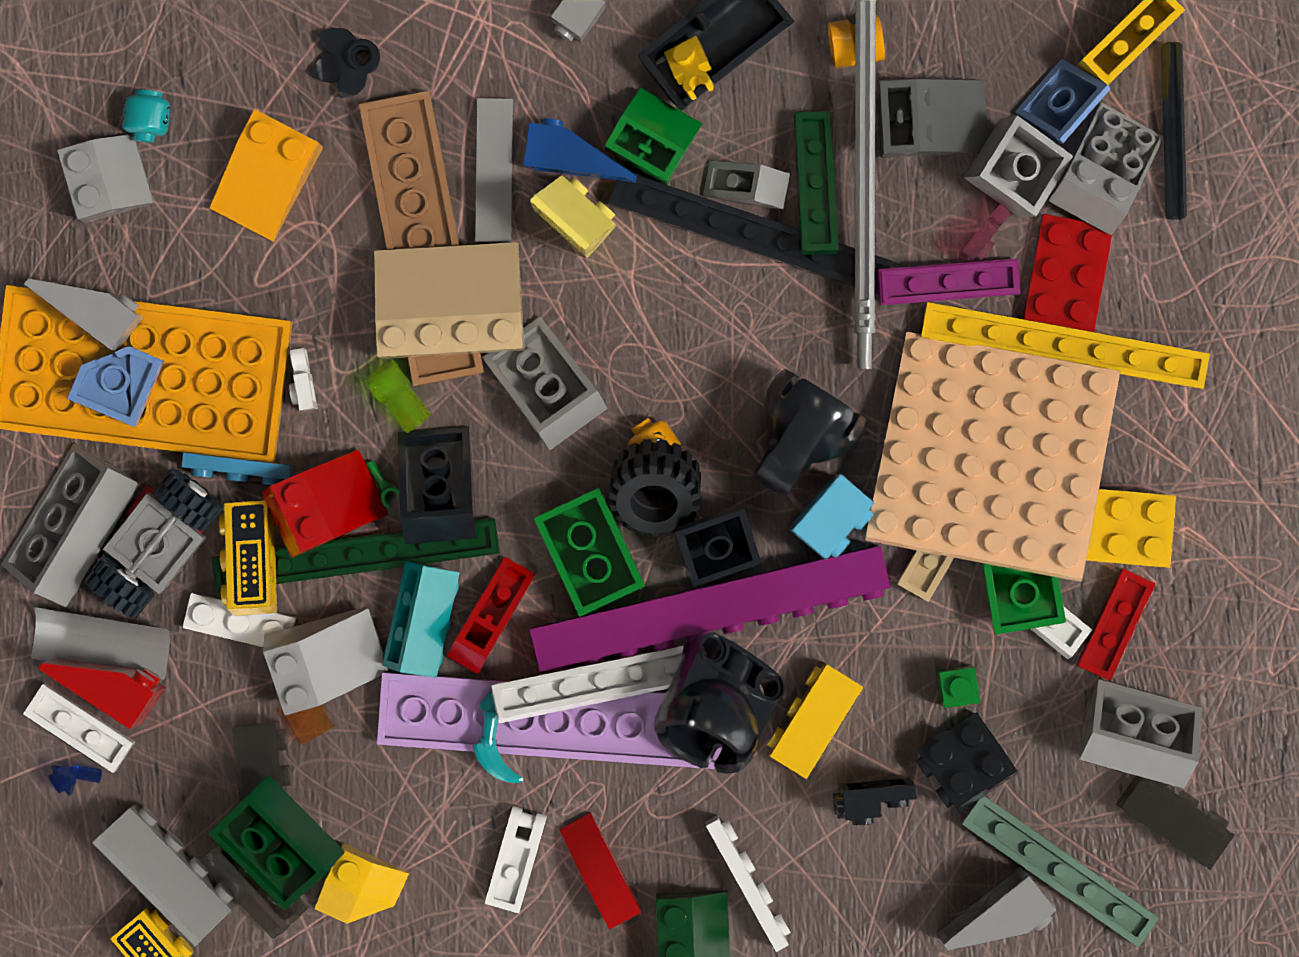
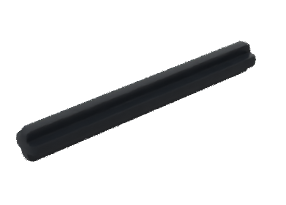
[1161,42,1187,220]

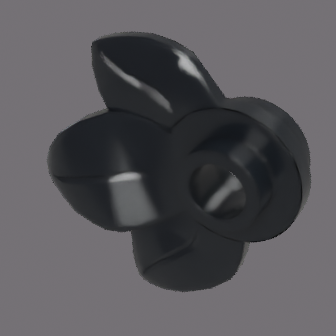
[311,28,381,98]

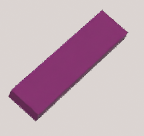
[876,259,1021,306]

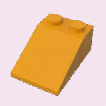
[210,109,323,242]

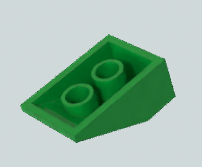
[979,562,1066,635]

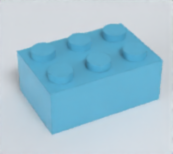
[788,474,874,559]

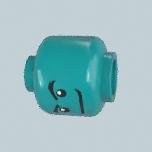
[122,89,171,143]

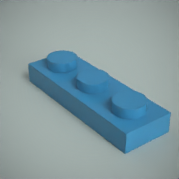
[182,453,295,485]

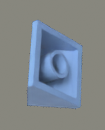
[1015,59,1111,146]

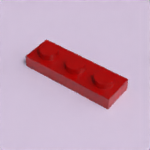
[1076,568,1156,681]

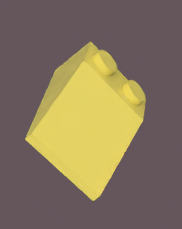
[530,176,616,258]

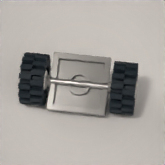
[85,468,223,618]

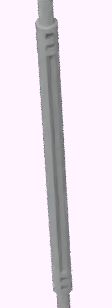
[854,0,877,369]

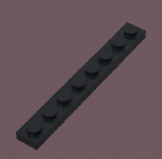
[609,174,892,295]

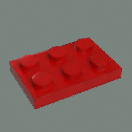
[1022,214,1113,332]

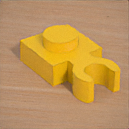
[664,36,714,100]

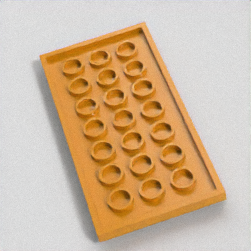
[0,285,293,464]

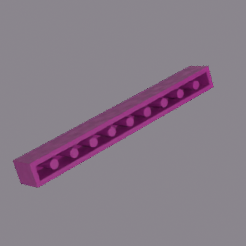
[530,545,891,674]

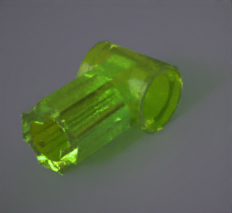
[363,358,432,433]

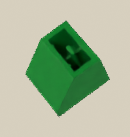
[605,88,703,185]

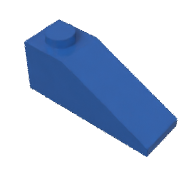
[523,118,637,183]

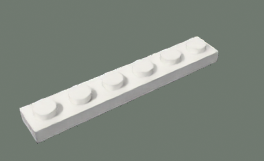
[491,646,706,723]

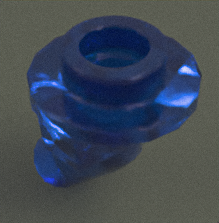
[48,764,102,796]

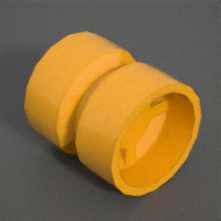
[828,15,885,69]

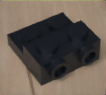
[915,712,1018,813]
[833,778,917,826]

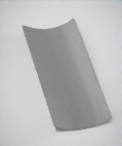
[31,607,170,680]

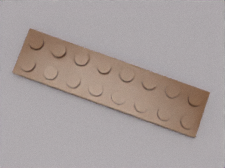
[359,91,484,387]

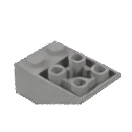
[1049,102,1164,235]

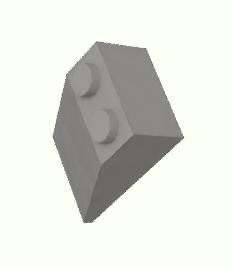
[482,316,608,450]
[263,606,389,715]
[936,867,1056,950]

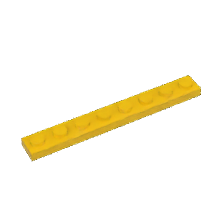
[920,302,1210,389]

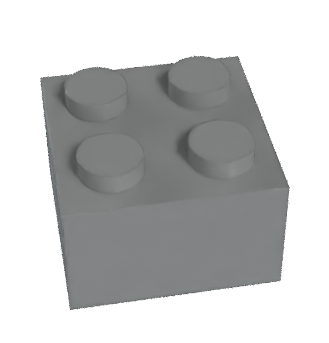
[964,115,1073,218]

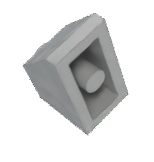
[703,161,790,209]

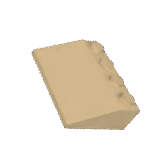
[374,242,525,359]

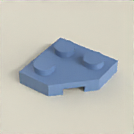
[67,346,164,427]

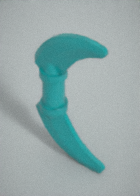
[473,691,523,783]

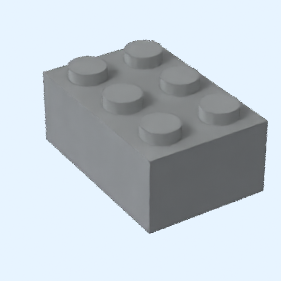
[1080,679,1203,789]

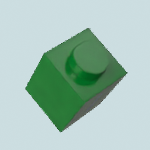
[935,665,980,708]

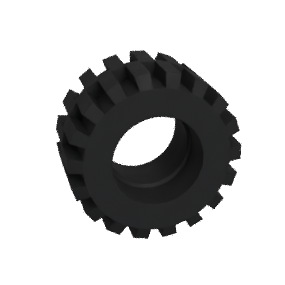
[609,439,701,537]

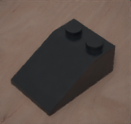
[398,426,477,545]

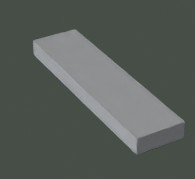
[475,98,513,243]

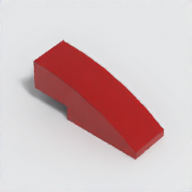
[559,812,641,930]

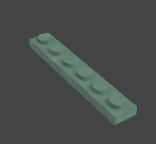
[960,796,1159,947]

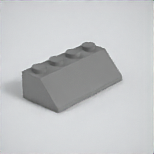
[1,443,140,607]
[93,804,236,946]

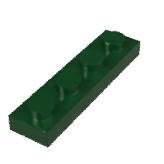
[794,111,839,255]

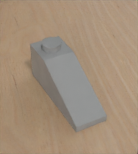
[24,278,143,351]

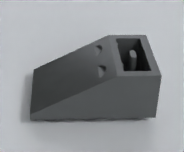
[877,79,987,158]

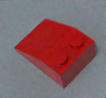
[261,450,389,558]
[39,659,166,729]

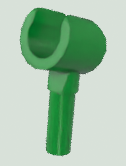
[366,461,400,508]

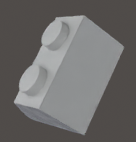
[57,134,154,223]

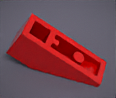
[447,556,536,674]

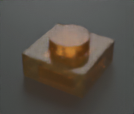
[285,705,335,745]

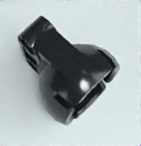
[752,369,867,497]
[654,632,785,774]

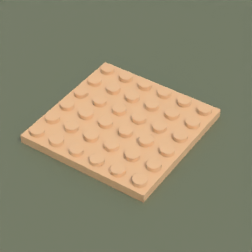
[865,332,1120,582]

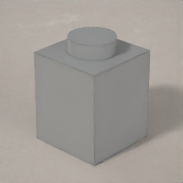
[551,0,606,43]

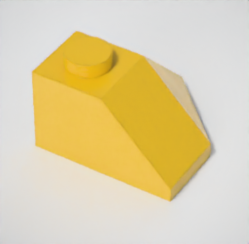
[315,843,409,924]

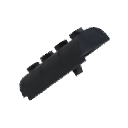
[637,0,795,111]

